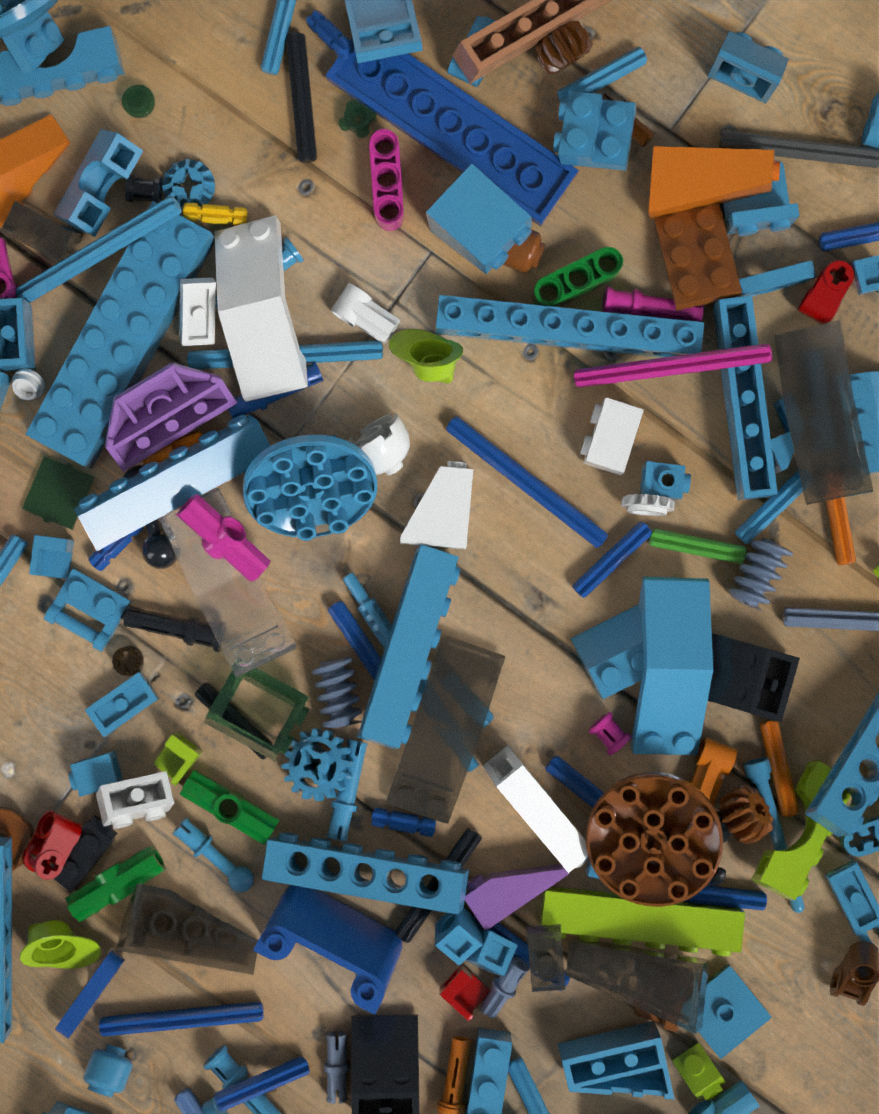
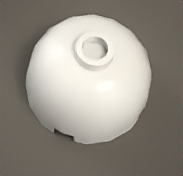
[348,413,410,476]

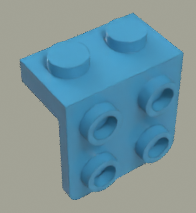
[722,160,799,236]

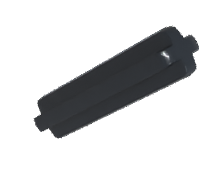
[195,683,275,760]

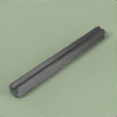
[720,131,879,168]

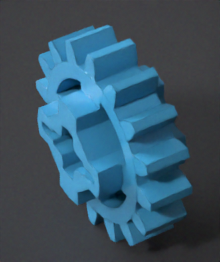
[281,728,354,801]

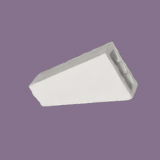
[483,745,589,873]

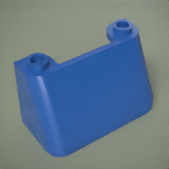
[253,885,402,1015]

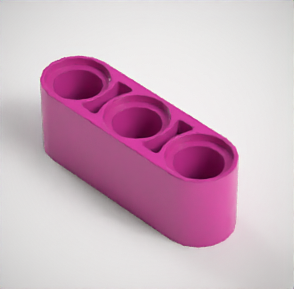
[369,129,404,231]

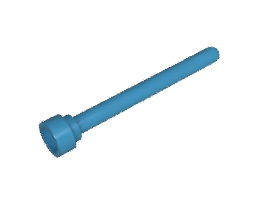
[743,757,805,913]

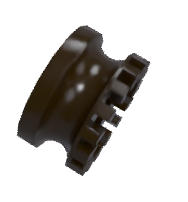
[112,646,144,676]

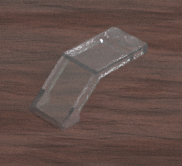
[158,488,296,677]

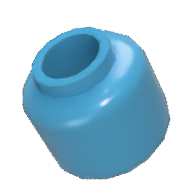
[83,1044,133,1098]

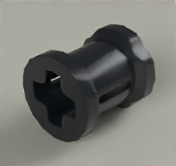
[125,173,163,203]

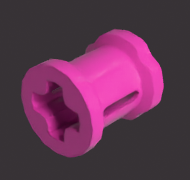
[588,711,632,756]

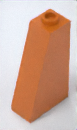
[648,146,780,220]

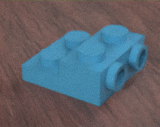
[553,91,636,171]

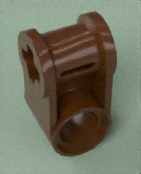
[829,941,879,1006]

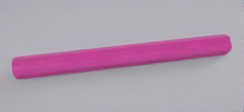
[574,344,772,387]

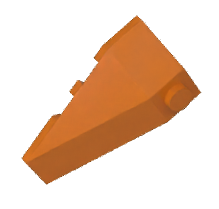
[0,114,71,228]

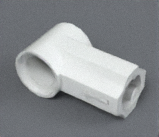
[330,283,400,344]

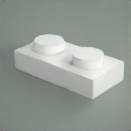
[179,278,216,346]

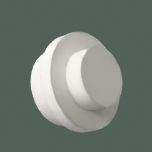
[12,368,45,400]

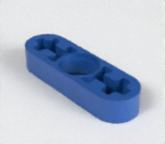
[55,950,126,1039]

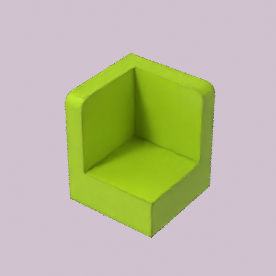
[154,732,203,786]

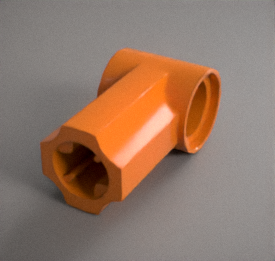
[690,737,737,805]

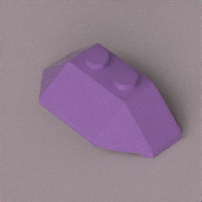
[105,363,237,472]

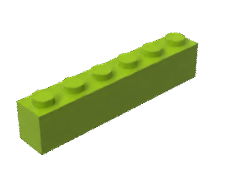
[539,886,745,956]

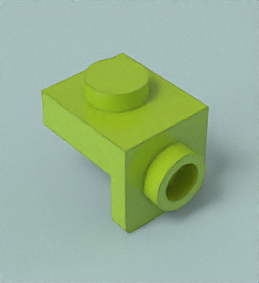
[672,1043,726,1101]

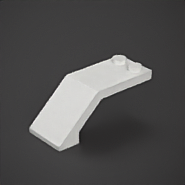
[214,215,308,402]

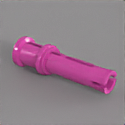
[602,285,704,322]

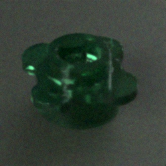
[339,100,377,138]

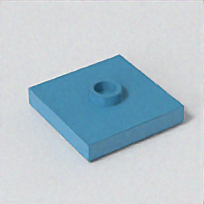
[682,963,772,1059]

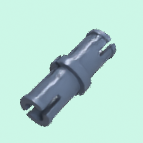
[324,1031,350,1104]

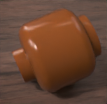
[503,230,546,273]

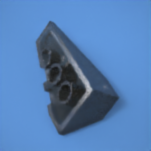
[116,884,258,975]

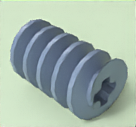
[728,538,794,612]
[312,657,362,728]

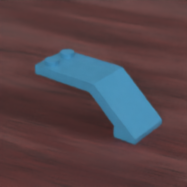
[345,0,423,63]
[631,576,713,755]

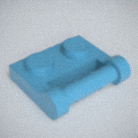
[44,568,132,652]

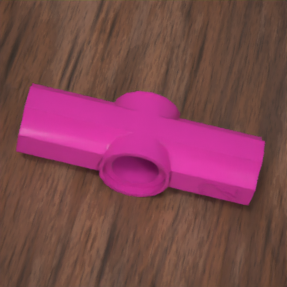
[176,494,271,582]

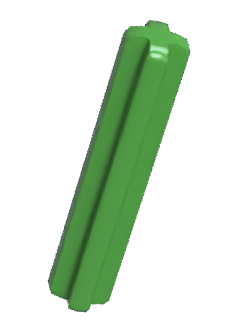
[649,529,747,564]

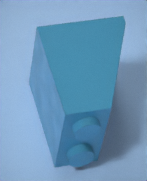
[426,164,532,274]

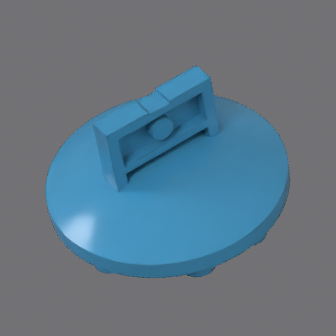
[0,0,65,74]
[243,435,377,541]

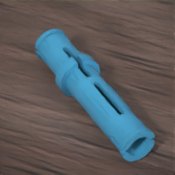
[326,739,368,841]

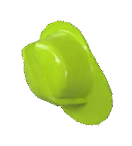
[389,329,463,384]
[20,920,101,969]

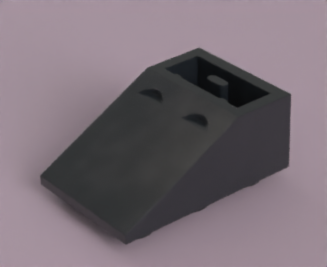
[708,633,800,723]
[351,1014,420,1114]

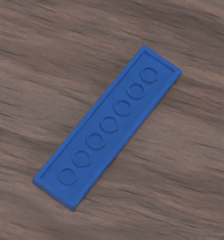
[325,38,579,227]

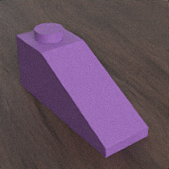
[465,864,569,931]

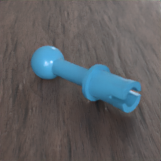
[172,817,254,893]

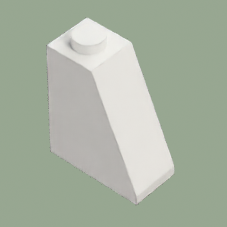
[400,461,473,550]

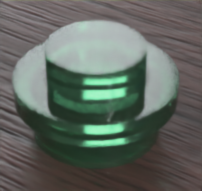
[122,85,155,118]

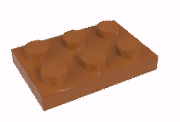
[654,203,742,311]

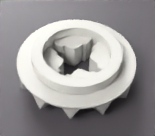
[621,494,675,516]

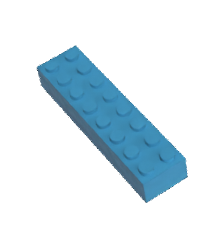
[25,201,215,469]

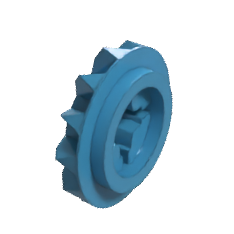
[162,158,215,210]

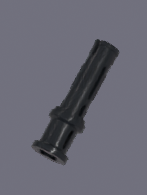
[123,606,226,652]

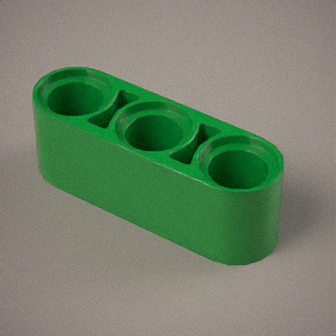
[532,247,623,307]

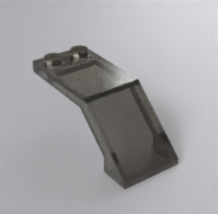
[774,320,874,505]
[386,634,505,824]

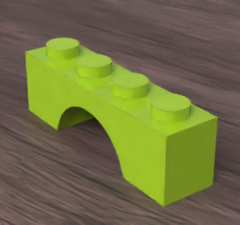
[751,761,851,900]

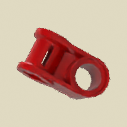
[797,260,854,327]
[22,810,82,880]

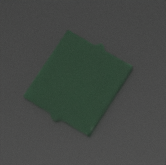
[22,456,95,530]

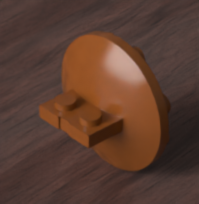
[586,772,723,907]

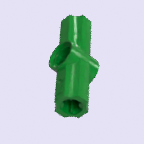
[179,769,280,845]
[65,845,166,922]

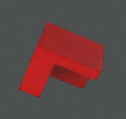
[439,964,490,1021]

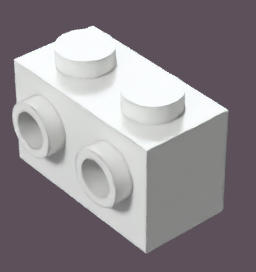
[580,398,644,475]
[96,771,174,829]

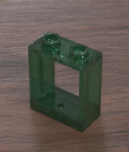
[204,659,310,761]

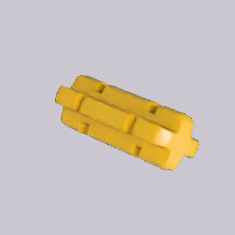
[182,203,248,226]

